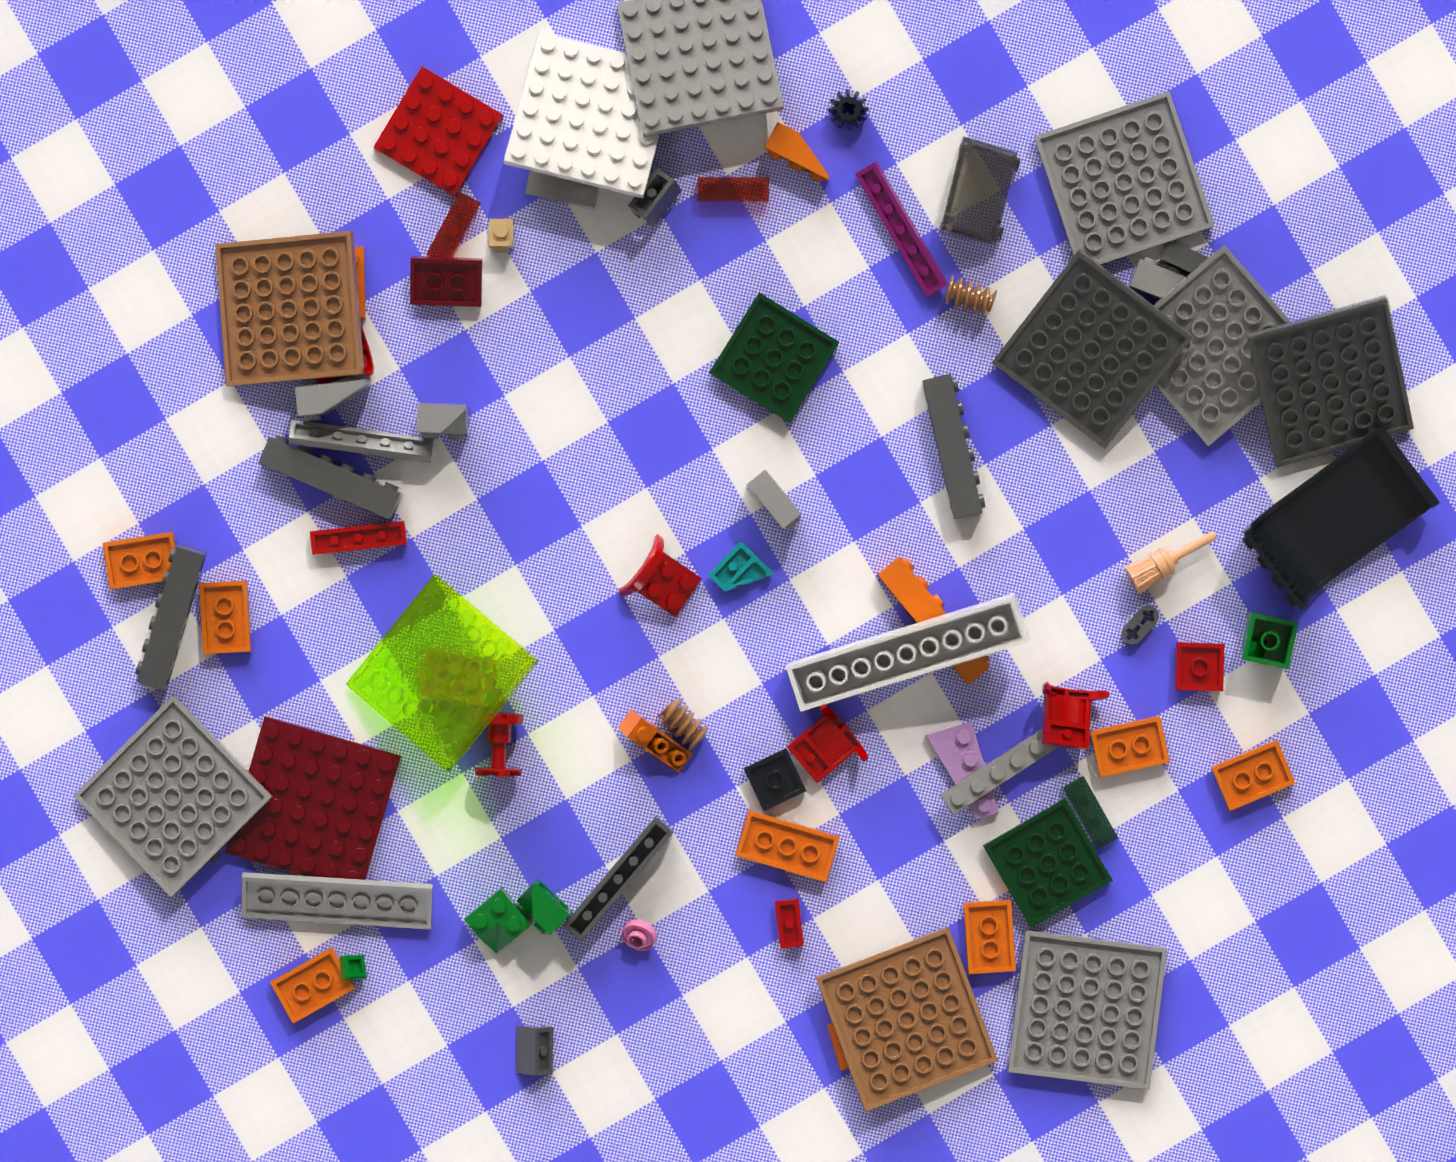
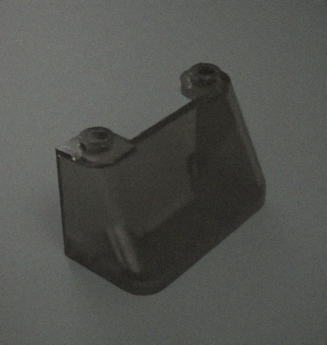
[939,136,1021,246]

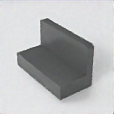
[1158,241,1209,275]
[516,1026,553,1076]

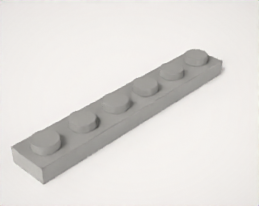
[288,419,434,463]
[940,728,1059,815]

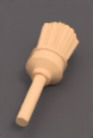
[1124,531,1217,595]

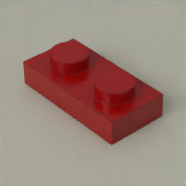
[775,898,804,949]

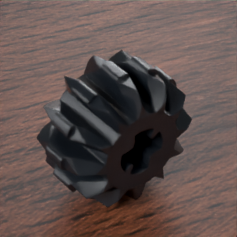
[828,89,869,130]

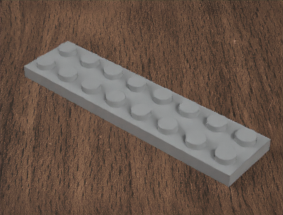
[242,872,433,930]

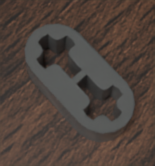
[1121,605,1159,645]

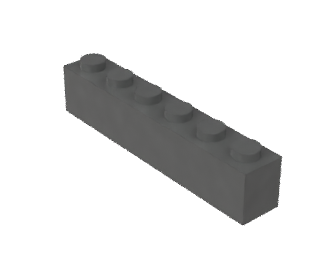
[922,374,986,520]
[258,435,402,520]
[135,544,207,690]
[563,816,674,941]

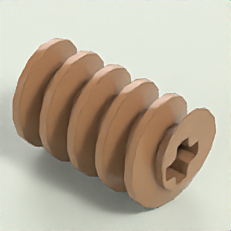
[945,275,998,317]
[657,698,708,751]

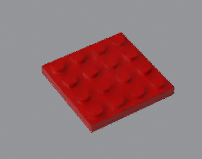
[373,66,504,197]

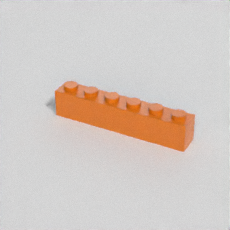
[877,556,990,685]

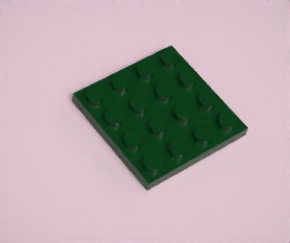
[709,292,840,423]
[983,798,1113,928]

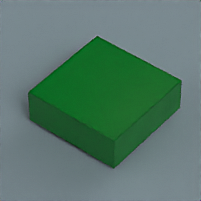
[339,955,367,981]

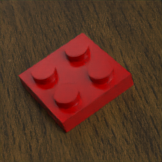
[1175,642,1225,691]

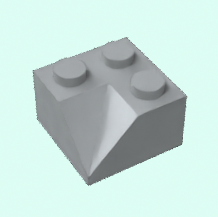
[417,403,469,439]

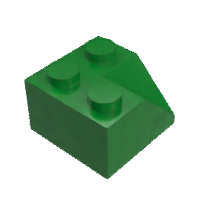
[1241,612,1299,669]
[517,878,572,935]
[464,887,532,953]

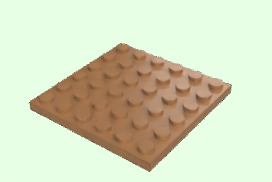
[215,231,364,386]
[815,927,998,1112]

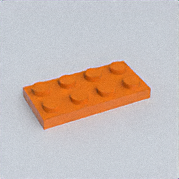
[735,810,840,882]

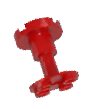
[475,713,523,777]

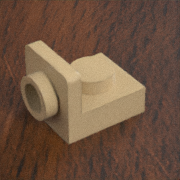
[489,219,514,252]

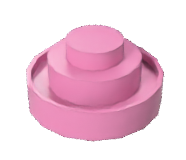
[621,919,657,951]

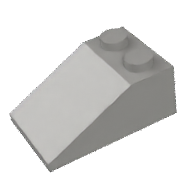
[525,171,599,210]
[295,380,371,422]

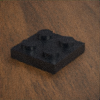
[743,748,806,811]

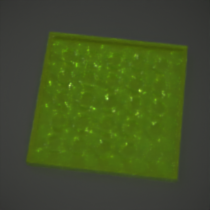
[346,574,539,772]

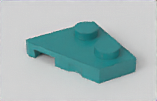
[708,541,773,591]

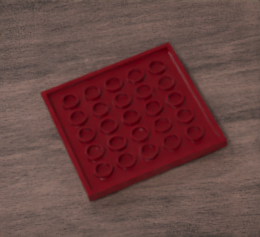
[225,716,402,880]

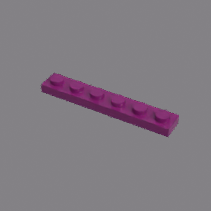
[855,161,949,297]

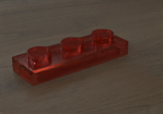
[698,177,769,202]
[426,192,481,257]

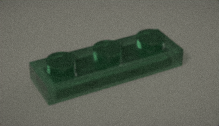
[1062,775,1118,849]

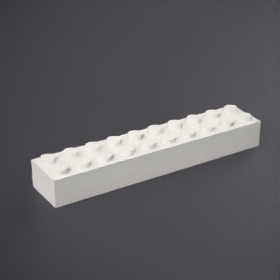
[786,593,1030,712]

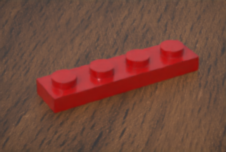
[310,521,407,555]

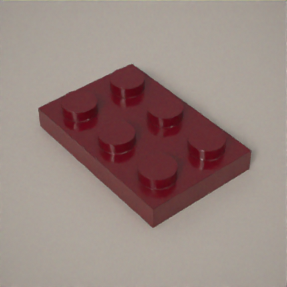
[410,256,483,307]

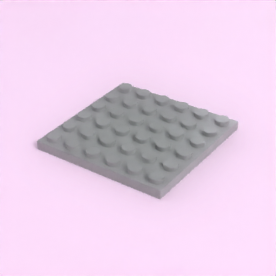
[617,0,784,137]
[1033,91,1215,265]
[1153,245,1291,446]
[73,695,273,897]
[1008,930,1168,1090]

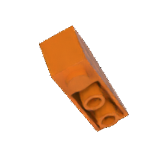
[764,122,830,183]
[618,709,693,773]

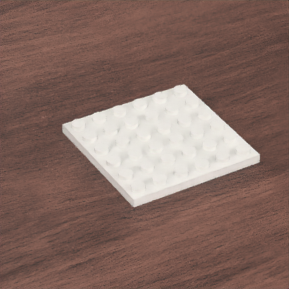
[504,32,660,199]

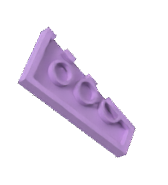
[926,722,999,819]

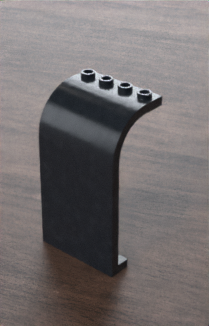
[1242,425,1440,610]

